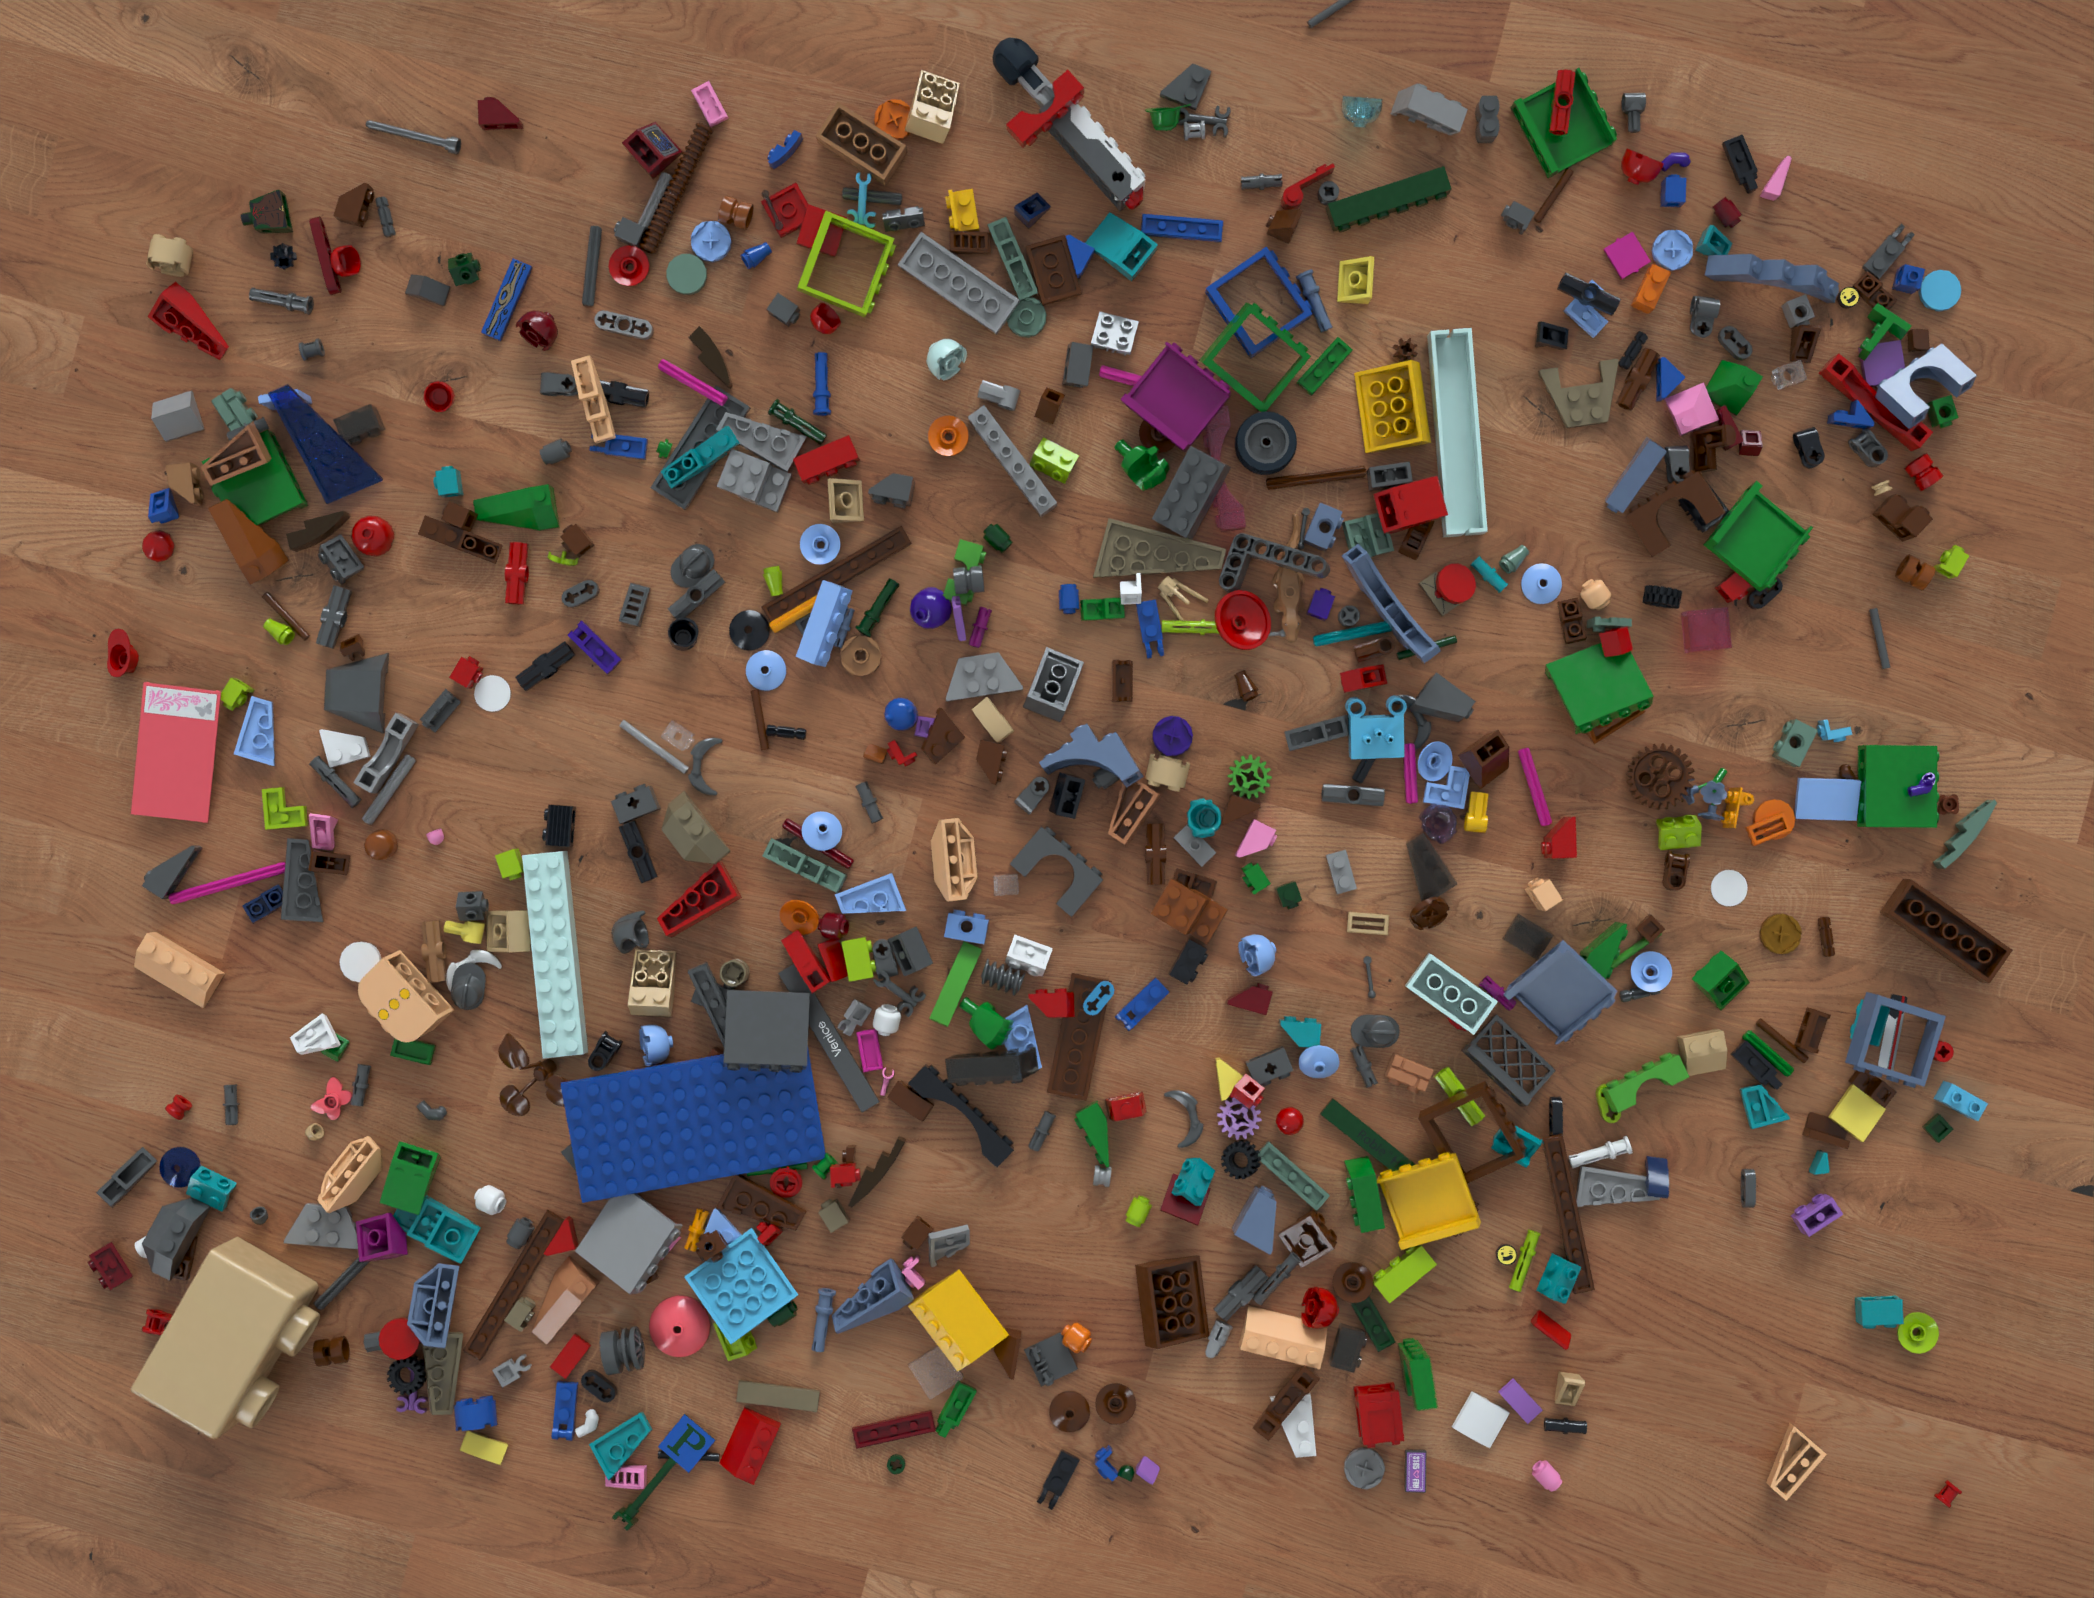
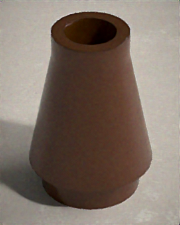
[1234,670,1259,702]

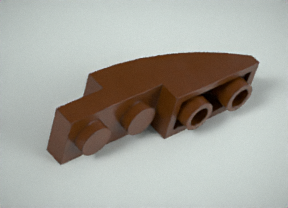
[418,515,503,564]

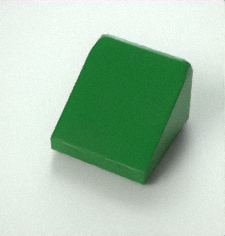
[321,1033,350,1062]

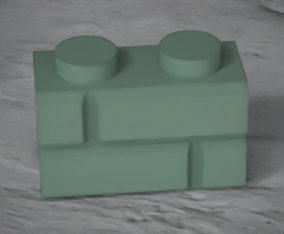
[211,388,258,431]

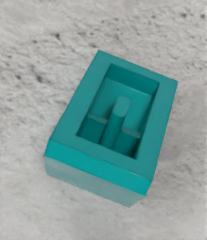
[1695,225,1733,256]

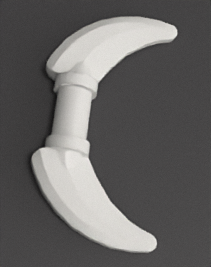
[446,950,502,992]

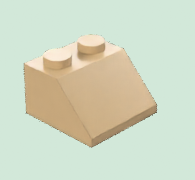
[486,910,531,952]
[1677,1029,1727,1076]

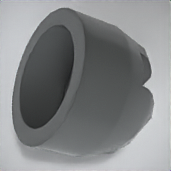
[250,1207,268,1225]

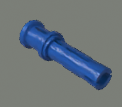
[813,352,831,416]

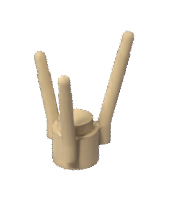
[1158,576,1208,621]

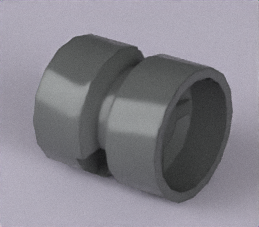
[953,565,985,595]

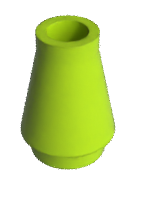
[762,566,783,596]
[263,618,295,645]

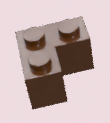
[1872,494,1933,542]

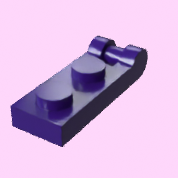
[568,620,622,674]

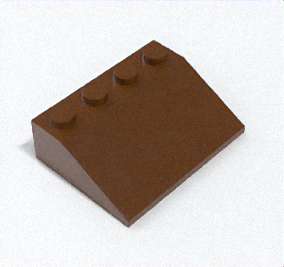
[1135,1255,1209,1349]

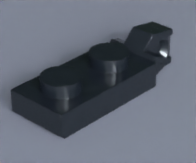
[1722,135,1758,194]
[1730,1040,1783,1090]

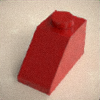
[1340,664,1388,693]

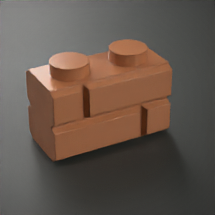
[1384,1053,1433,1094]

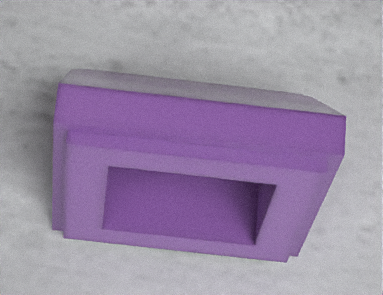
[914,716,935,738]
[1135,1456,1160,1485]

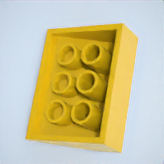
[1354,360,1431,453]
[908,1270,1009,1372]

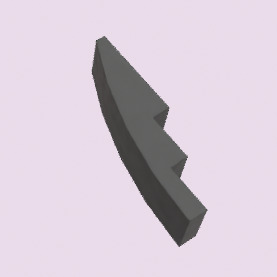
[1284,714,1365,751]

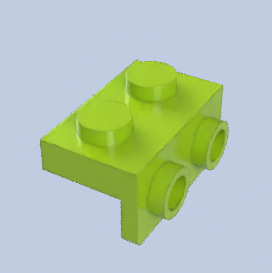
[1029,437,1079,484]
[1656,815,1702,851]

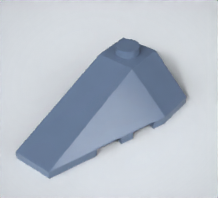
[832,1259,914,1334]

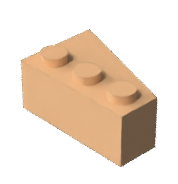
[1766,1423,1827,1501]

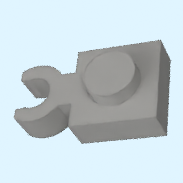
[492,1354,532,1388]

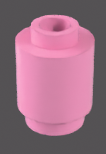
[1532,1460,1562,1492]

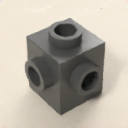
[456,891,489,921]

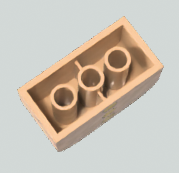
[358,950,454,1042]

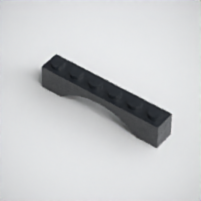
[908,1064,1014,1168]

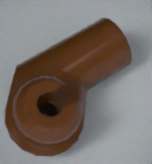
[1839,764,1858,780]

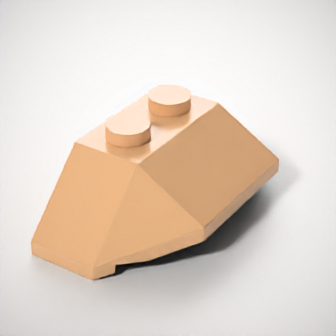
[931,818,978,901]
[317,1136,382,1213]

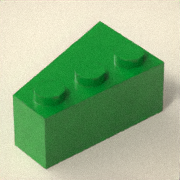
[1344,1156,1385,1233]

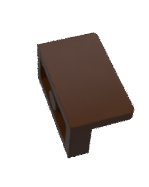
[1802,1112,1850,1149]

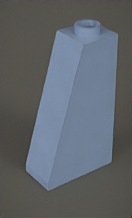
[1605,437,1667,513]

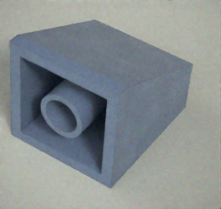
[1232,1185,1277,1255]

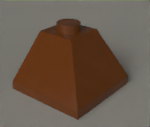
[994,1327,1022,1380]

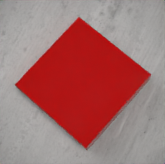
[761,182,808,238]
[796,204,847,257]

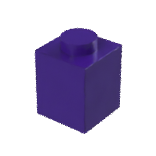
[1306,588,1335,621]

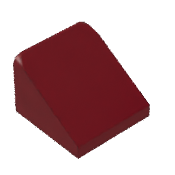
[1739,430,1763,456]

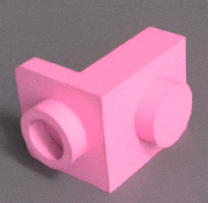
[902,1255,926,1290]

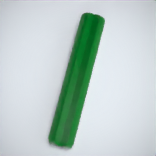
[1742,1030,1794,1077]

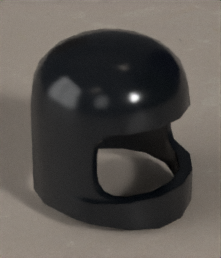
[668,618,699,651]

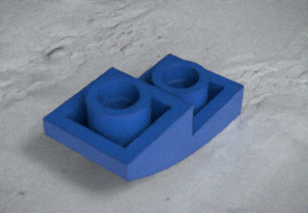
[767,130,803,169]

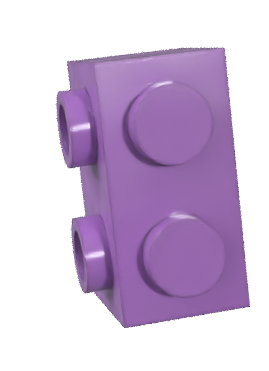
[1791,1193,1843,1237]

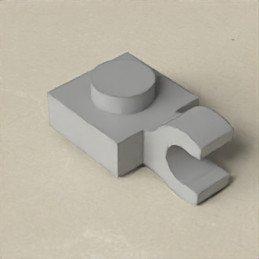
[838,999,872,1036]

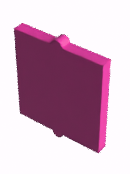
[1603,232,1651,280]

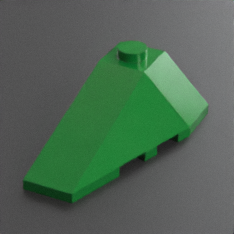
[473,484,560,531]

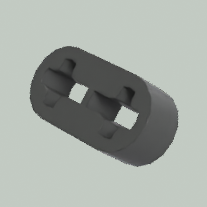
[1717,326,1752,361]
[561,580,600,608]
[1741,1169,1756,1208]

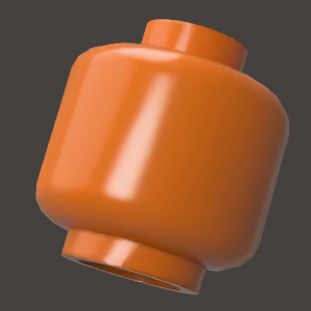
[1061,1322,1093,1354]

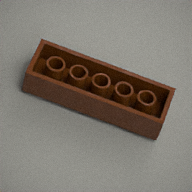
[1880,879,2013,984]

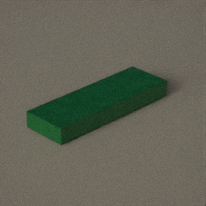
[1350,1296,1396,1352]

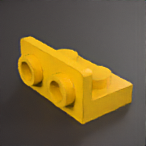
[945,189,979,232]

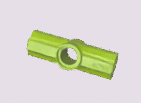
[1434,1066,1485,1127]

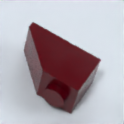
[478,97,523,130]
[1226,983,1273,1015]

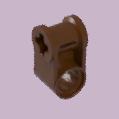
[1662,851,1690,891]

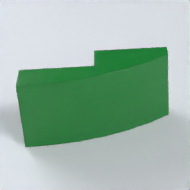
[1080,598,1125,621]

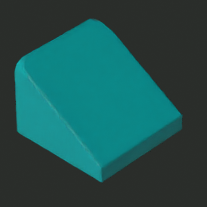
[1809,1150,1830,1175]

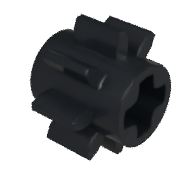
[270,243,297,270]

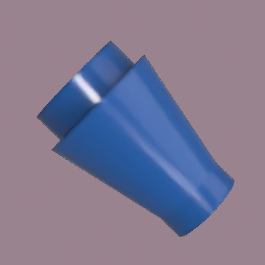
[740,242,772,269]

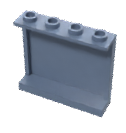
[1503,940,1617,1045]

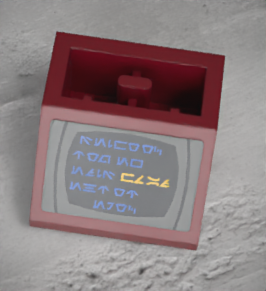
[622,122,683,179]

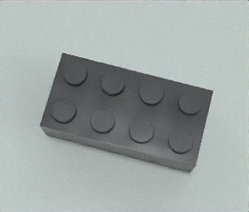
[1152,446,1231,540]

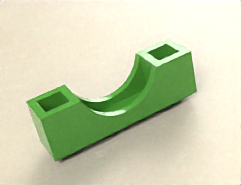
[1601,1052,1689,1113]

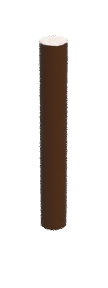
[1533,168,1574,223]
[262,592,310,641]
[751,689,769,751]
[1756,1018,1809,1063]

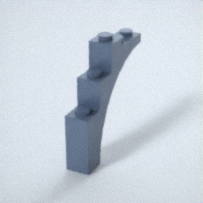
[1705,254,1839,303]
[1342,544,1441,663]

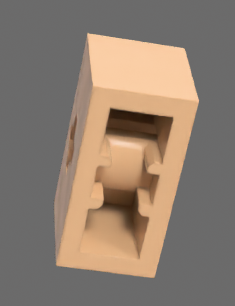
[1525,877,1563,911]

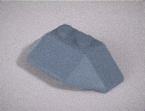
[407,1264,459,1349]

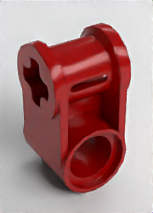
[142,1309,173,1336]

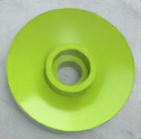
[1897,1312,1939,1354]

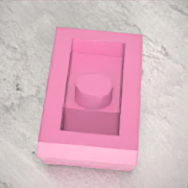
[309,813,338,851]

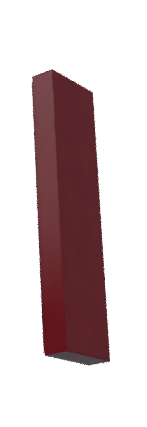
[852,1410,936,1449]

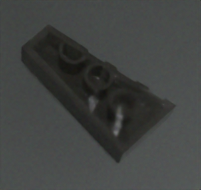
[945,1047,1039,1086]

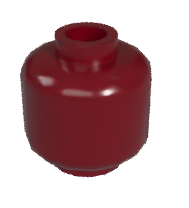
[818,912,849,940]

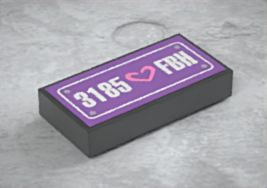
[1404,1450,1426,1493]

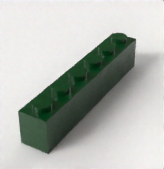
[1326,166,1452,233]

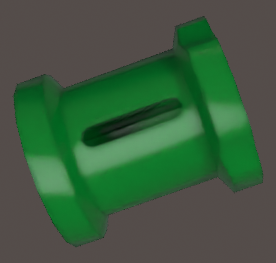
[812,1153,838,1180]

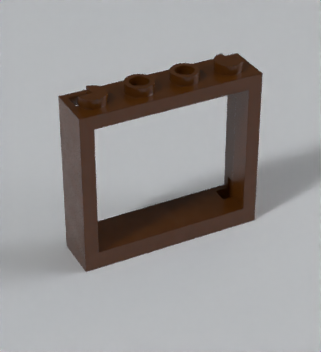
[1418,1081,1527,1184]

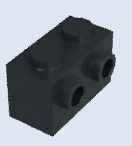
[1168,938,1208,985]

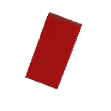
[550,1333,591,1379]

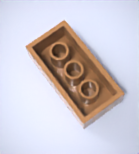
[816,102,908,186]

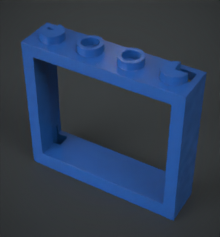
[1205,247,1313,359]

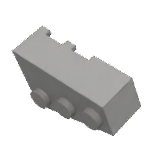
[1390,84,1468,135]

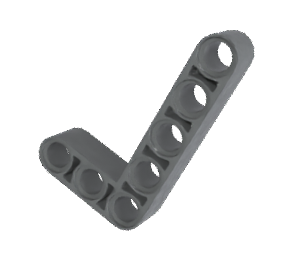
[1219,533,1330,593]

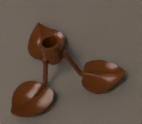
[498,1033,568,1116]

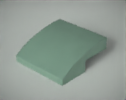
[1342,513,1394,557]

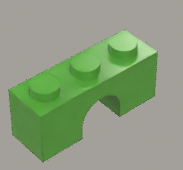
[943,539,986,606]

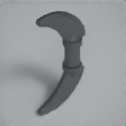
[1386,695,1431,750]
[688,738,723,795]
[1164,1090,1204,1148]

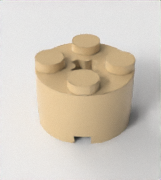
[146,234,193,277]
[1145,754,1190,792]

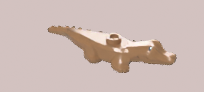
[1272,513,1305,643]

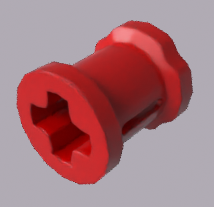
[1934,1480,1962,1508]

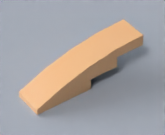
[571,355,616,443]

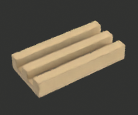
[1346,912,1389,935]

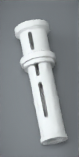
[1568,1136,1633,1169]

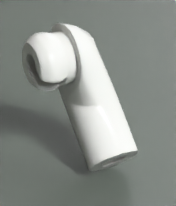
[575,1409,599,1438]

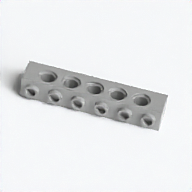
[968,405,1057,518]

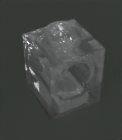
[1771,360,1807,390]

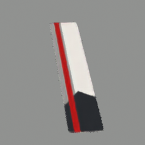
[1878,994,1907,1071]

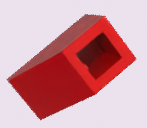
[1028,988,1075,1018]

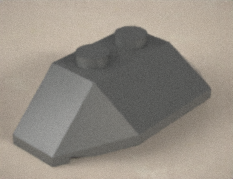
[142,1197,211,1281]

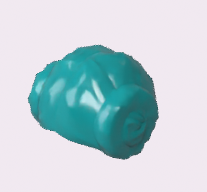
[1187,798,1221,838]

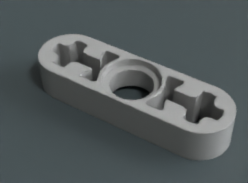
[594,310,654,340]

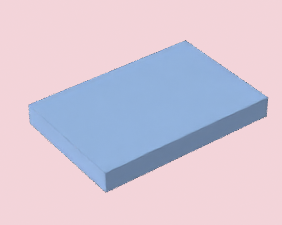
[1794,778,1861,821]

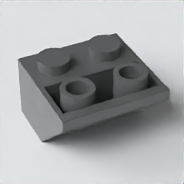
[868,473,915,509]

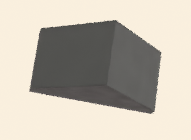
[405,274,450,306]

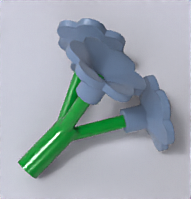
[1682,768,1727,821]

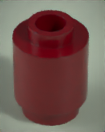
[1712,197,1742,228]

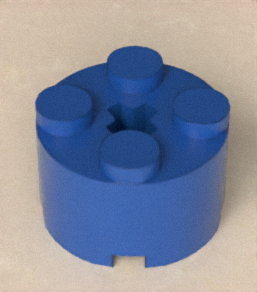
[454,1395,498,1431]

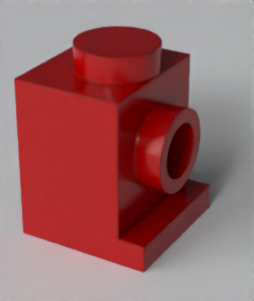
[1230,1074,1265,1109]
[830,1163,861,1188]

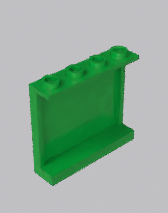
[1510,68,1617,178]
[202,430,308,526]
[1703,481,1813,592]
[1545,643,1654,734]
[1857,745,1939,828]

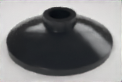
[729,610,770,651]

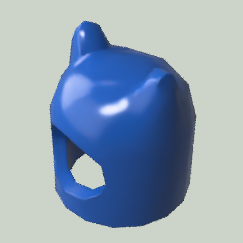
[884,698,918,731]

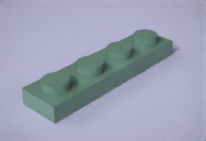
[1257,1141,1330,1211]

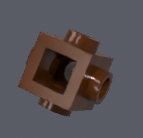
[696,1230,730,1263]

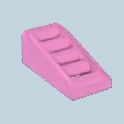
[1760,156,1792,201]
[605,1465,647,1489]

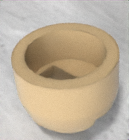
[305,1123,324,1141]

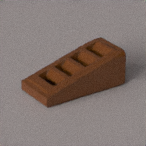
[949,231,991,254]
[1398,520,1435,560]

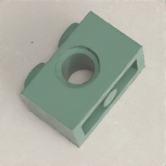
[1772,719,1818,767]

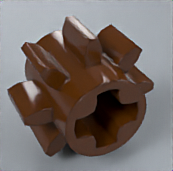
[1392,338,1418,363]

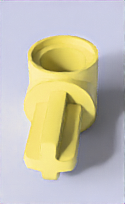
[444,921,485,944]

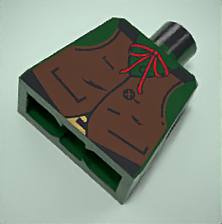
[241,190,293,234]

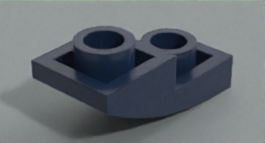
[242,884,283,924]
[1645,1156,1669,1199]

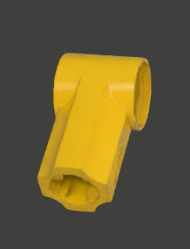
[1464,792,1488,833]

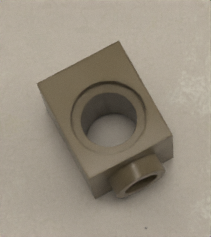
[818,1199,850,1233]

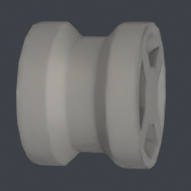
[1093,1165,1111,1187]

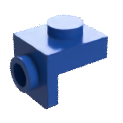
[1095,1445,1118,1481]

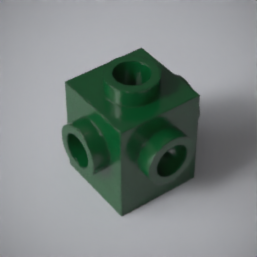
[448,252,481,286]

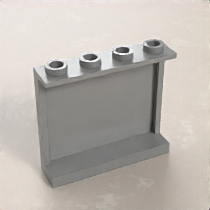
[575,1193,683,1294]

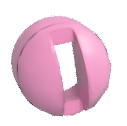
[426,829,444,845]

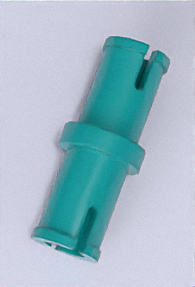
[1471,556,1508,593]

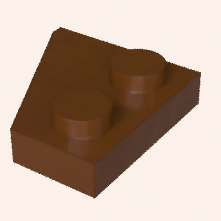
[921,708,965,764]

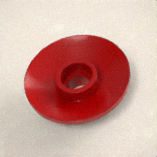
[609,245,649,286]

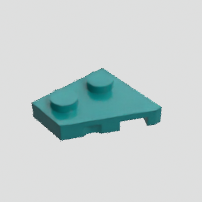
[1739,1084,1790,1129]

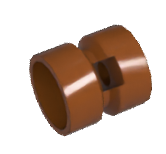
[718,196,754,230]
[1895,554,1936,591]

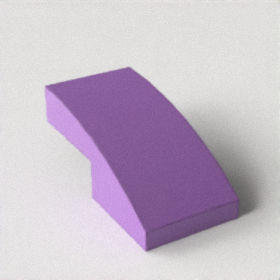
[1498,1378,1543,1424]

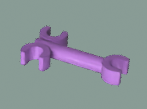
[396,1359,428,1414]

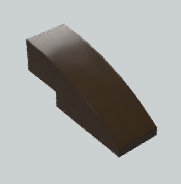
[688,326,733,388]
[286,511,350,552]

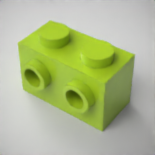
[842,937,876,982]

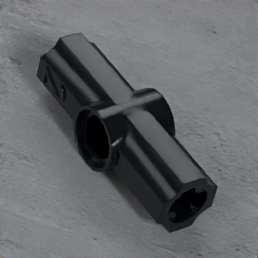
[1557,272,1621,316]
[600,380,650,408]
[515,641,576,691]
[618,820,658,884]

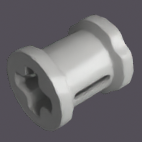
[1184,121,1205,141]

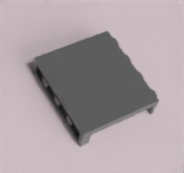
[723,990,810,1073]

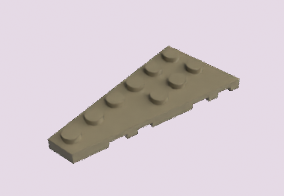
[1093,518,1227,578]

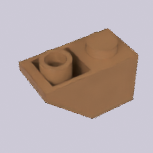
[166,462,203,506]

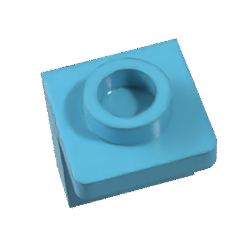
[1817,719,1852,743]

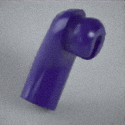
[1661,152,1691,172]
[1907,772,1936,797]

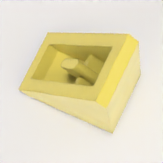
[1215,1058,1243,1101]

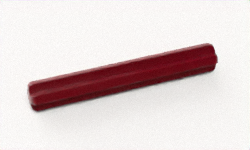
[782,818,854,869]

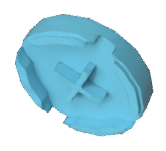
[1918,270,1961,312]

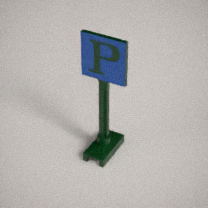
[612,1414,716,1531]

